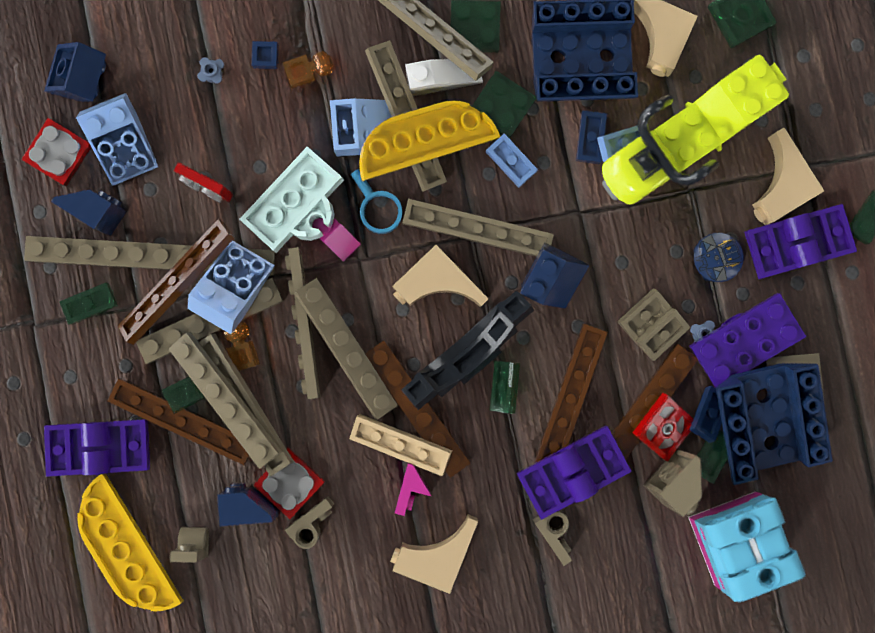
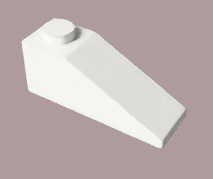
[405,59,483,96]

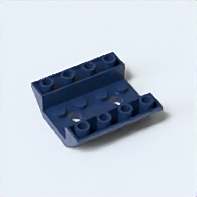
[532,0,638,102]
[716,363,833,485]

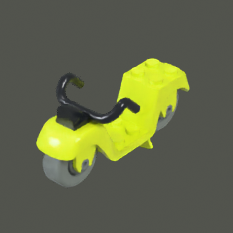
[602,55,789,205]

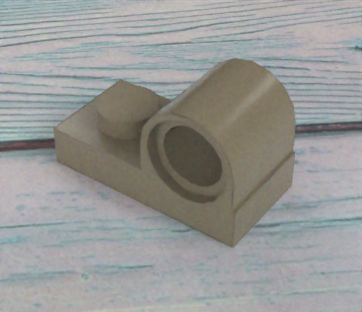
[285,496,334,549]
[533,510,572,566]
[170,527,209,563]

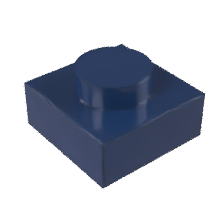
[251,41,279,69]

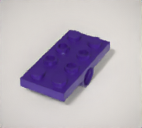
[744,204,857,279]
[689,293,806,388]
[44,419,150,476]
[517,426,632,520]

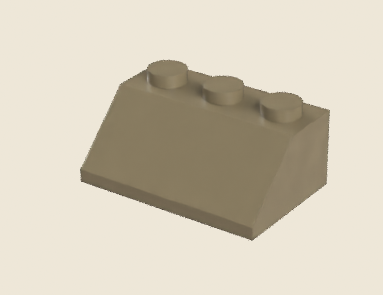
[643,449,702,517]

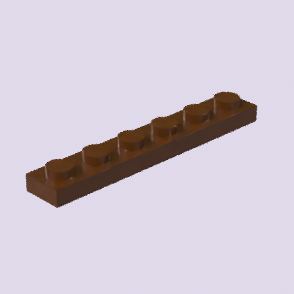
[118,219,235,345]
[533,324,608,464]
[365,341,471,478]
[611,344,698,460]
[107,378,249,465]

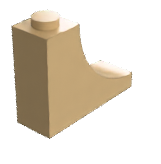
[634,0,697,77]
[752,128,824,225]
[392,245,488,307]
[390,514,478,594]

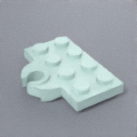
[240,147,344,253]

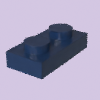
[576,110,607,164]
[689,386,722,443]

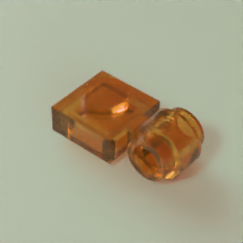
[283,51,334,88]
[224,322,260,371]

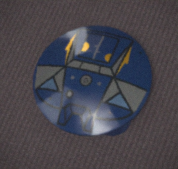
[694,233,744,282]

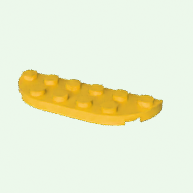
[360,101,500,181]
[77,474,183,611]

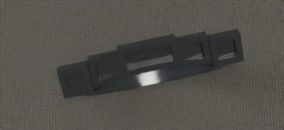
[401,290,534,410]

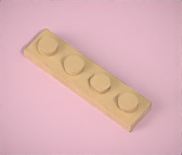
[349,414,452,476]

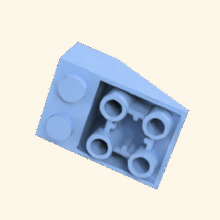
[76,93,158,186]
[330,98,392,157]
[188,240,275,334]

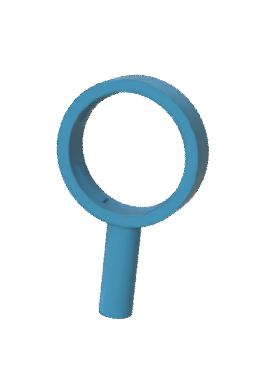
[351,169,402,234]

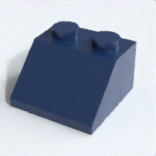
[44,42,106,102]
[51,190,127,236]
[520,242,589,308]
[217,483,280,526]

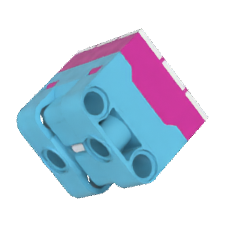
[688,491,806,602]

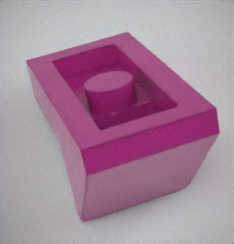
[312,218,361,262]
[395,463,431,516]

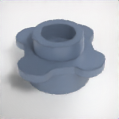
[197,57,224,84]
[690,320,715,342]

